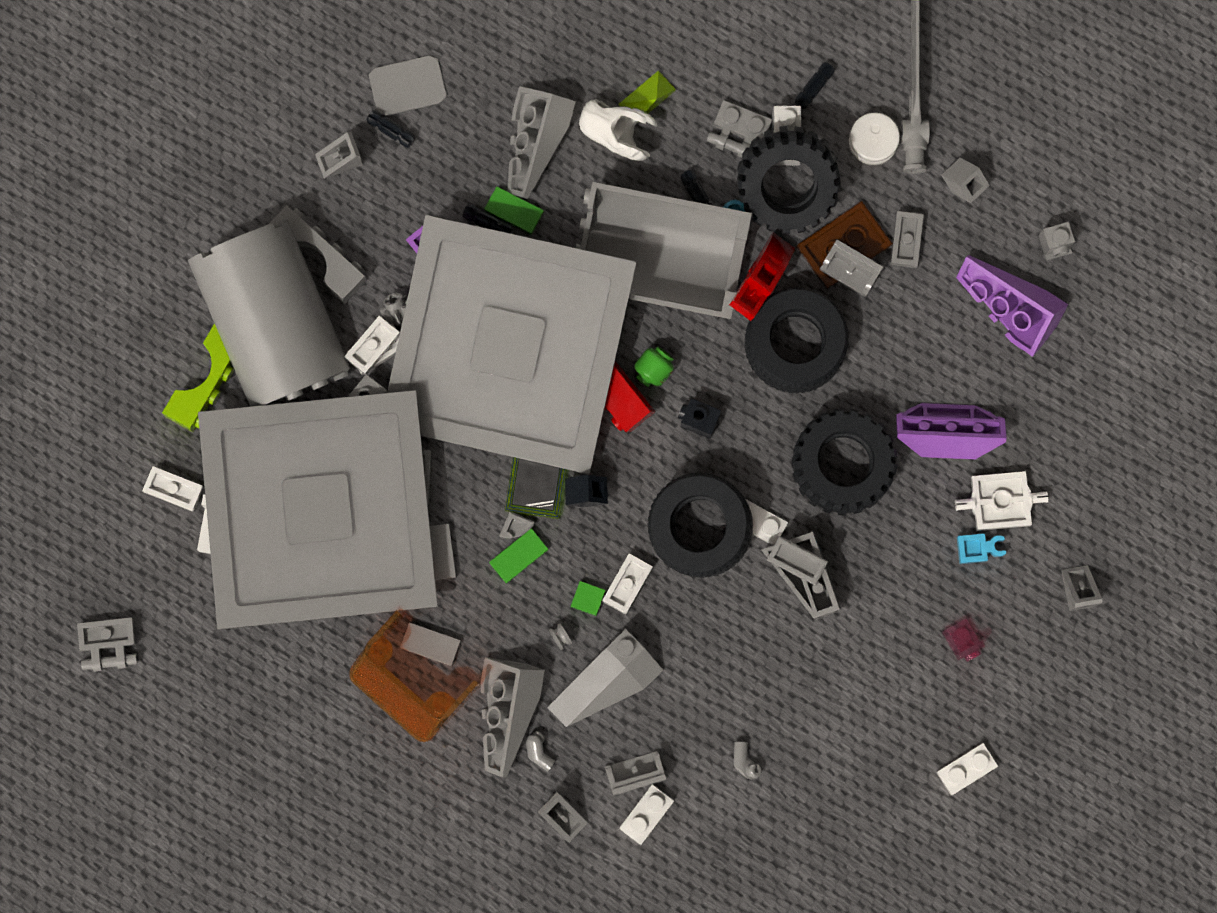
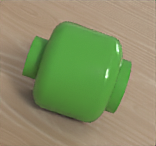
[635,346,674,387]

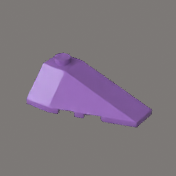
[956,255,1068,357]

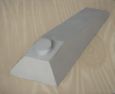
[507,86,576,199]
[547,629,663,727]
[480,657,545,777]

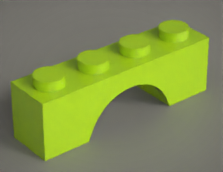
[162,323,234,432]

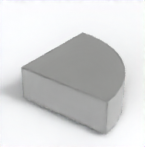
[499,512,535,539]

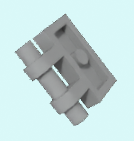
[707,100,772,158]
[77,617,138,672]

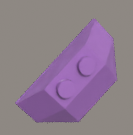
[896,403,1007,459]

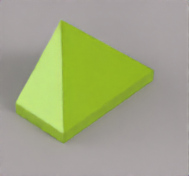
[619,71,676,124]

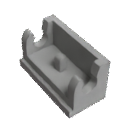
[820,240,883,297]
[605,751,666,796]

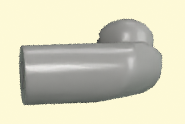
[526,731,555,772]
[734,742,762,780]

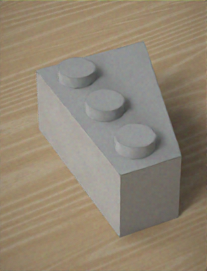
[762,532,842,620]

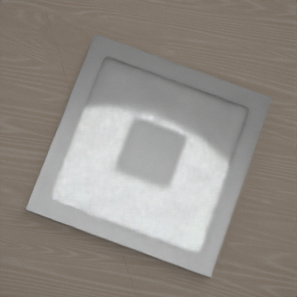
[387,215,637,474]
[198,390,437,630]

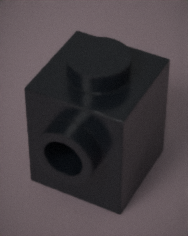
[678,398,721,439]
[565,475,608,507]

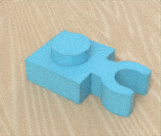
[957,534,1006,564]

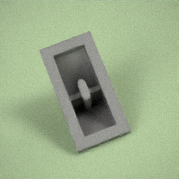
[315,132,363,178]
[1061,565,1102,611]
[538,792,588,843]

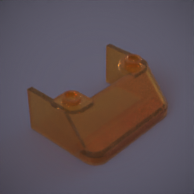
[349,610,480,742]

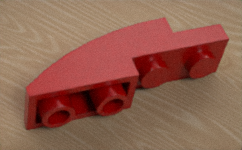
[729,232,795,321]

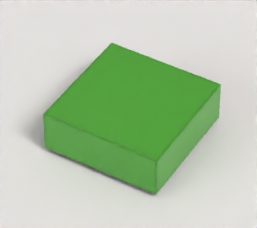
[571,581,605,616]

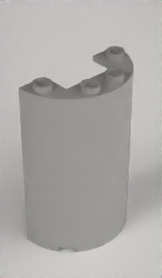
[575,182,752,319]
[188,219,351,407]

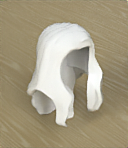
[579,99,657,161]

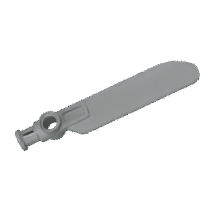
[900,0,930,174]

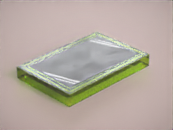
[505,457,566,519]

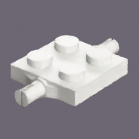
[955,471,1048,531]

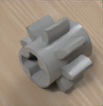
[379,293,408,326]

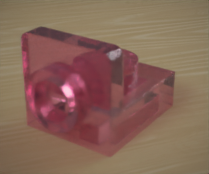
[942,619,985,662]

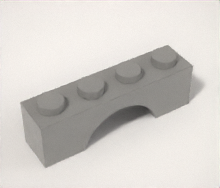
[268,205,366,304]

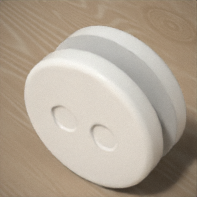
[849,113,900,165]

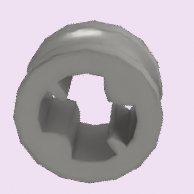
[548,623,572,650]

